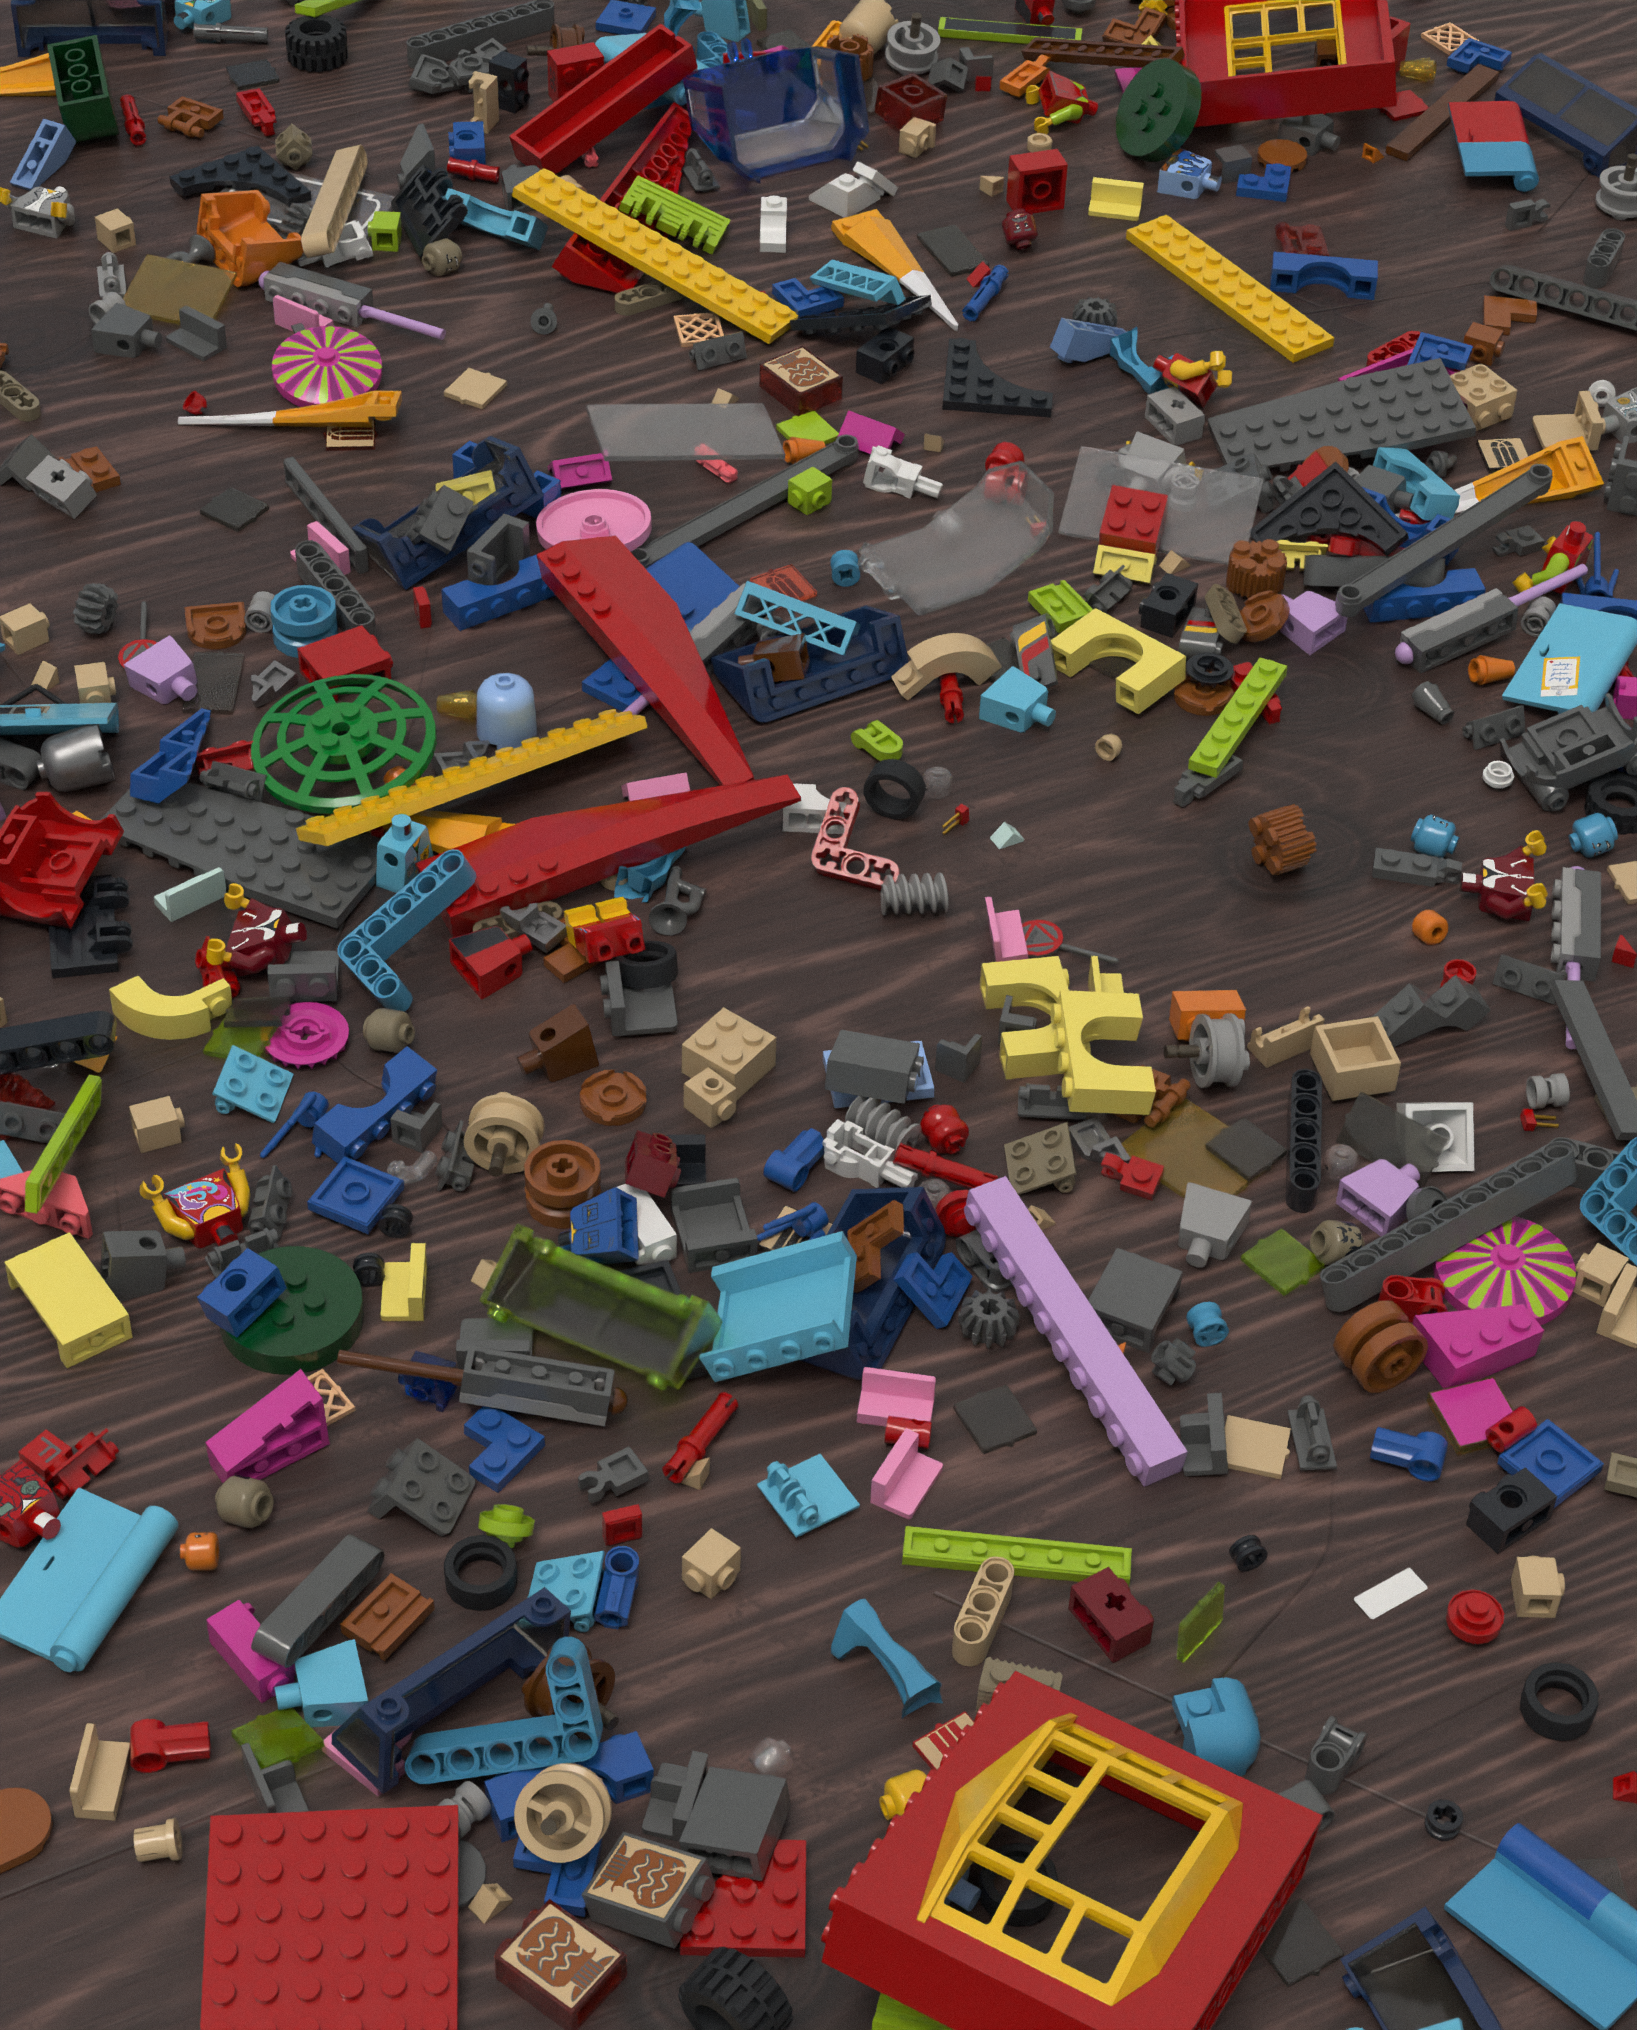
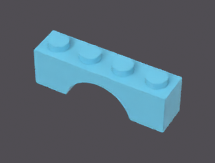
[445,188,549,250]
[1373,447,1460,520]

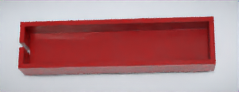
[509,24,698,175]

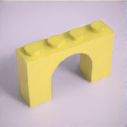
[1051,608,1186,714]
[980,956,1091,1079]
[1051,990,1156,1115]

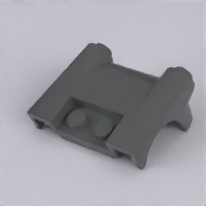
[1499,693,1637,811]

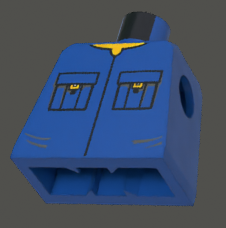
[558,1187,639,1265]

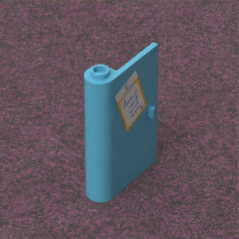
[1502,603,1637,714]

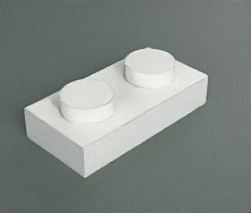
[853,161,898,197]

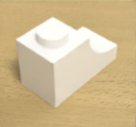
[760,195,787,253]
[782,784,846,834]

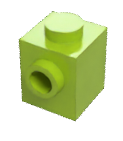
[368,211,402,252]
[788,467,832,515]

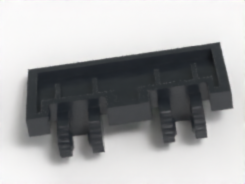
[390,164,468,258]
[49,874,133,979]

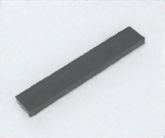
[283,457,369,574]
[1550,980,1637,1140]

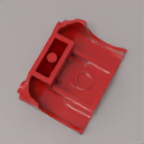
[0,792,124,929]

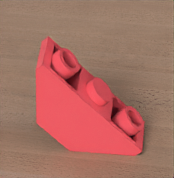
[0,1170,93,1239]

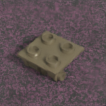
[1004,1122,1077,1195]

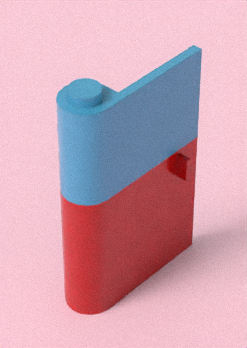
[1448,101,1539,192]

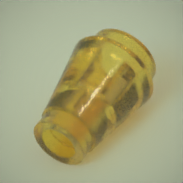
[1400,57,1437,82]
[437,690,477,720]

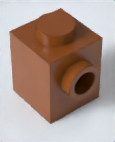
[1463,322,1505,366]

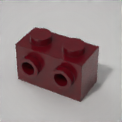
[625,1130,681,1198]

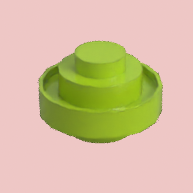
[478,1504,535,1548]

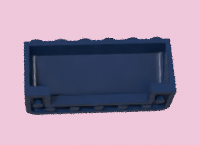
[711,605,908,722]
[799,1187,946,1380]

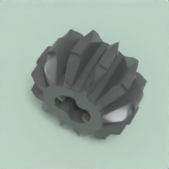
[278,203,313,239]
[1072,296,1118,327]
[73,583,119,634]
[958,1287,1020,1349]

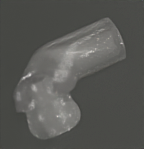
[387,1150,438,1184]

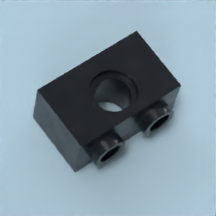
[489,51,530,114]
[856,327,915,384]
[1138,573,1198,638]
[1466,1467,1557,1554]

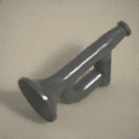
[151,234,216,293]
[649,866,707,936]

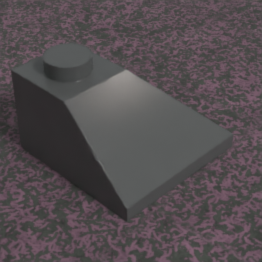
[397,124,435,189]

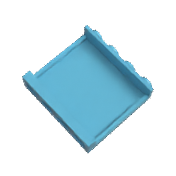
[699,1231,857,1382]

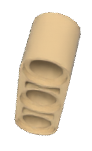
[952,1556,1014,1666]

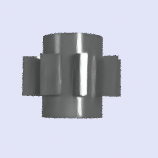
[1151,1338,1196,1385]

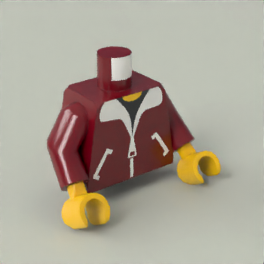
[1460,830,1548,921]
[206,883,307,977]

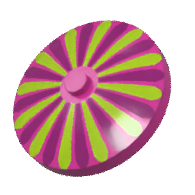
[272,326,382,407]
[1433,1216,1576,1325]

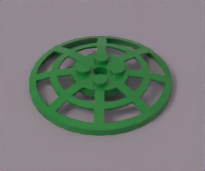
[251,674,437,814]

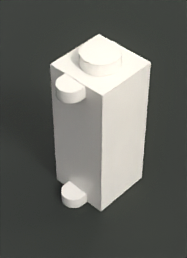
[607,1184,677,1266]

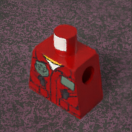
[0,1460,61,1548]

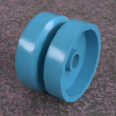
[270,585,338,658]

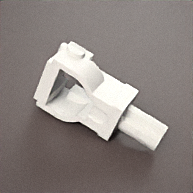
[298,220,373,267]
[863,445,943,499]
[822,1119,918,1188]

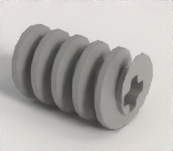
[881,872,948,915]
[845,1096,922,1156]

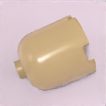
[839,0,899,54]

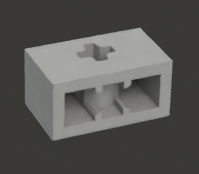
[1145,386,1205,446]
[25,455,97,519]

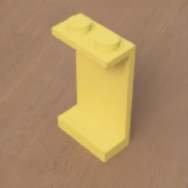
[4,1232,133,1368]

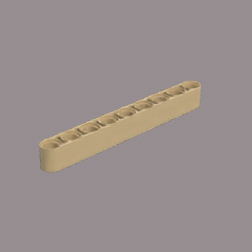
[301,144,368,258]

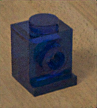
[398,1351,457,1412]

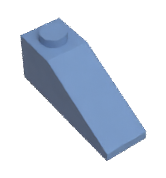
[10,119,76,191]
[1050,318,1126,363]

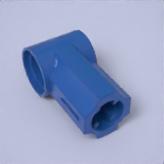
[763,1128,824,1192]
[1370,1427,1448,1481]
[594,1546,639,1629]

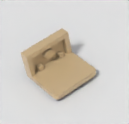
[1449,364,1517,431]
[1532,391,1606,451]

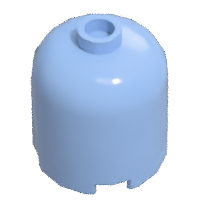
[477,673,537,750]

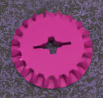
[261,1002,349,1069]

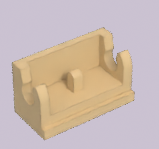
[469,71,499,134]
[1247,1006,1325,1068]

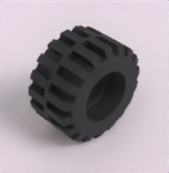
[285,15,348,72]
[678,1947,793,2030]

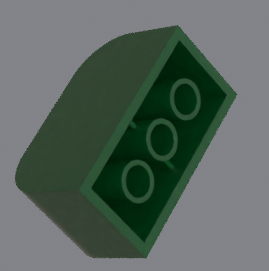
[47,35,120,144]

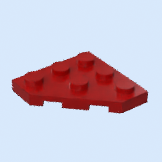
[680,1839,806,1958]

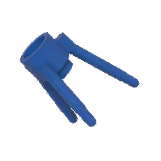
[1575,532,1619,598]
[260,1092,329,1158]
[757,1202,829,1242]

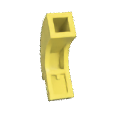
[109,976,233,1040]

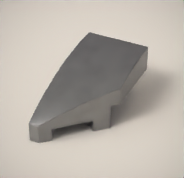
[251,660,299,707]
[431,740,490,776]
[500,903,567,953]
[1069,1116,1131,1164]

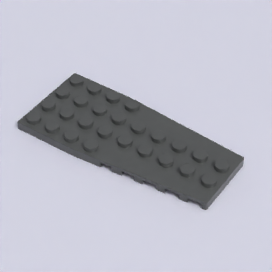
[1208,358,1476,472]
[100,783,381,928]

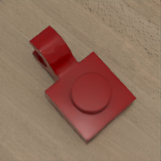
[1101,1153,1164,1201]

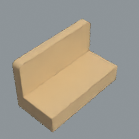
[1596,1263,1637,1348]
[70,1723,130,1821]

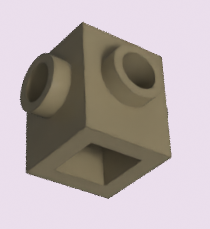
[275,124,312,171]

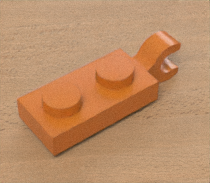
[999,54,1051,97]

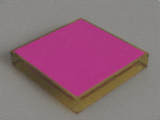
[1426,1376,1514,1456]

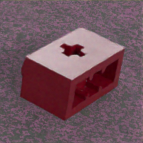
[1068,1567,1154,1663]

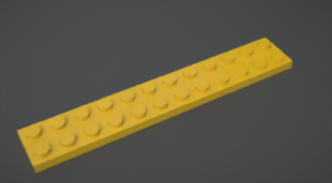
[512,168,799,344]
[296,709,648,846]

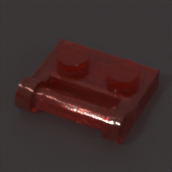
[1275,222,1329,256]

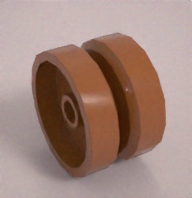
[524,1140,601,1229]
[1333,1300,1428,1393]

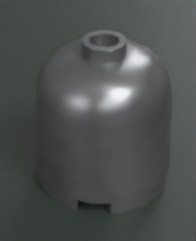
[36,724,115,792]

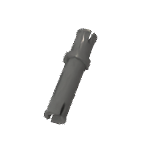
[194,23,268,43]

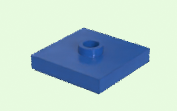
[596,0,656,35]
[307,1156,404,1234]
[1497,1419,1604,1508]

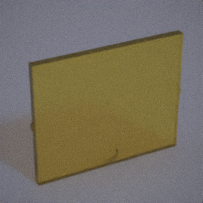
[123,254,237,324]
[1121,1098,1276,1199]

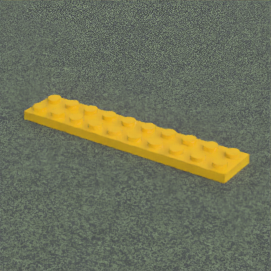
[1126,215,1335,363]

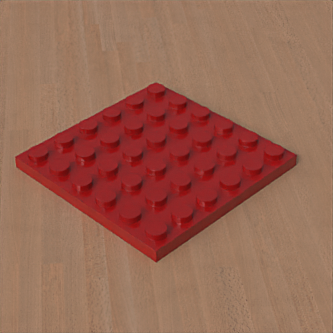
[200,1805,459,2030]

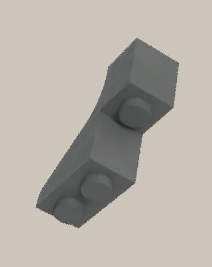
[1372,975,1491,1047]

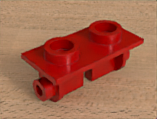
[195,740,255,778]
[195,936,240,998]
[44,1428,119,1499]

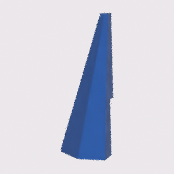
[130,708,211,803]

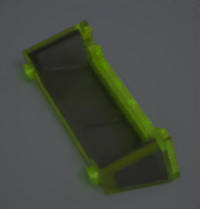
[479,1223,723,1390]

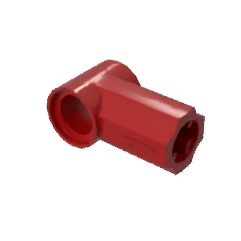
[130,1719,211,1773]

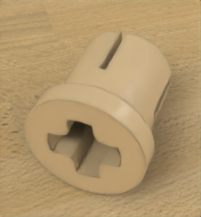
[134,1818,182,1862]

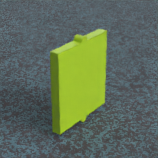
[776,411,839,445]

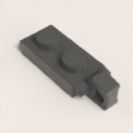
[1173,755,1243,807]
[1372,848,1462,887]

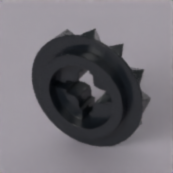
[1186,653,1234,688]

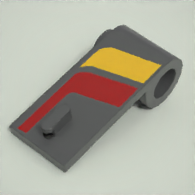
[1178,605,1223,661]
[1010,613,1059,688]

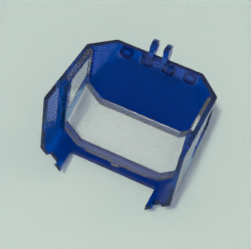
[683,38,870,184]

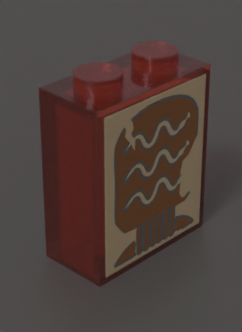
[759,346,843,416]
[494,1899,627,2030]

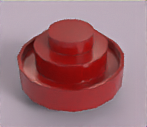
[935,1190,977,1237]
[1446,1589,1504,1644]

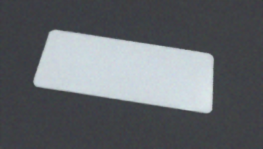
[1354,1568,1428,1619]

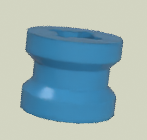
[830,550,860,587]
[1186,1302,1229,1347]

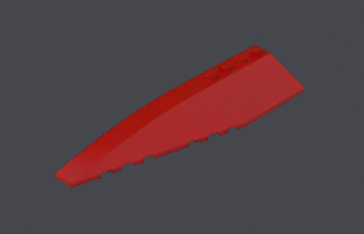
[552,102,695,293]
[537,535,754,786]
[415,775,801,938]

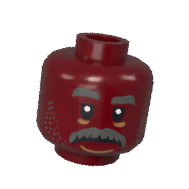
[1002,209,1038,250]

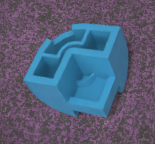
[1172,1677,1261,1776]

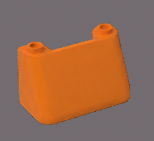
[197,190,304,287]

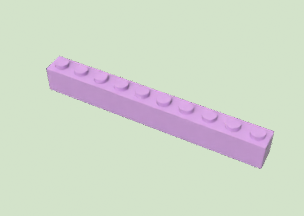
[964,1176,1188,1487]

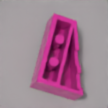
[1412,1304,1544,1390]
[205,1369,330,1483]

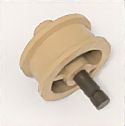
[464,1092,545,1177]
[514,1763,612,1863]

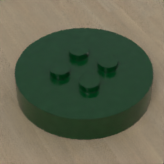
[1116,58,1201,162]
[219,1246,364,1375]

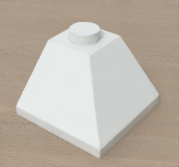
[809,173,880,218]
[1397,1102,1475,1172]

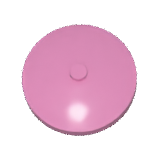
[536,489,652,552]

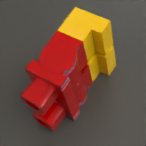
[564,897,645,963]

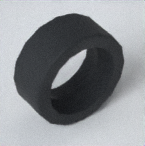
[863,759,926,819]
[615,940,678,989]
[444,1535,517,1611]
[1520,1662,1599,1741]
[979,1842,1058,1927]

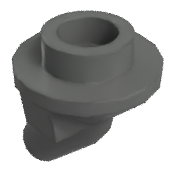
[531,303,557,335]
[1426,451,1457,478]

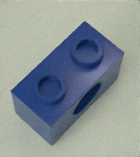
[448,121,486,165]
[197,1248,287,1338]

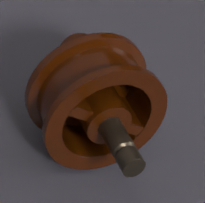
[526,23,585,56]
[522,1645,619,1735]

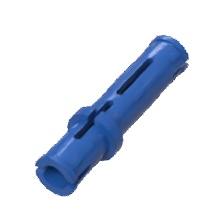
[962,265,1009,321]

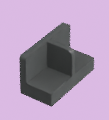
[1180,1393,1228,1476]
[241,1742,309,1813]
[642,1751,708,1842]

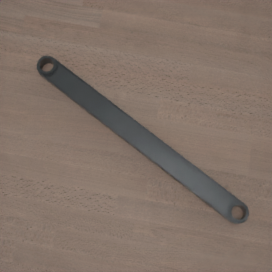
[631,434,859,569]
[1335,464,1553,617]

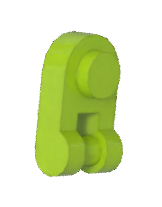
[850,720,903,761]

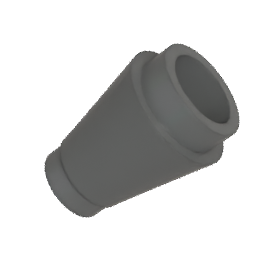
[1412,681,1455,725]

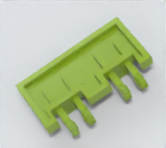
[618,175,731,254]

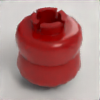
[985,442,1025,472]
[920,1104,969,1154]

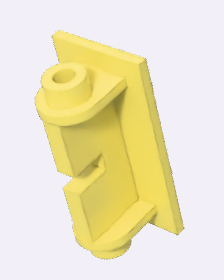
[1276,540,1328,571]

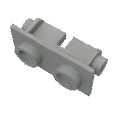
[97,252,127,298]

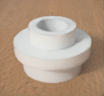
[1588,380,1615,407]
[1482,761,1514,789]

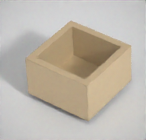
[682,1007,776,1101]
[1310,1016,1401,1101]

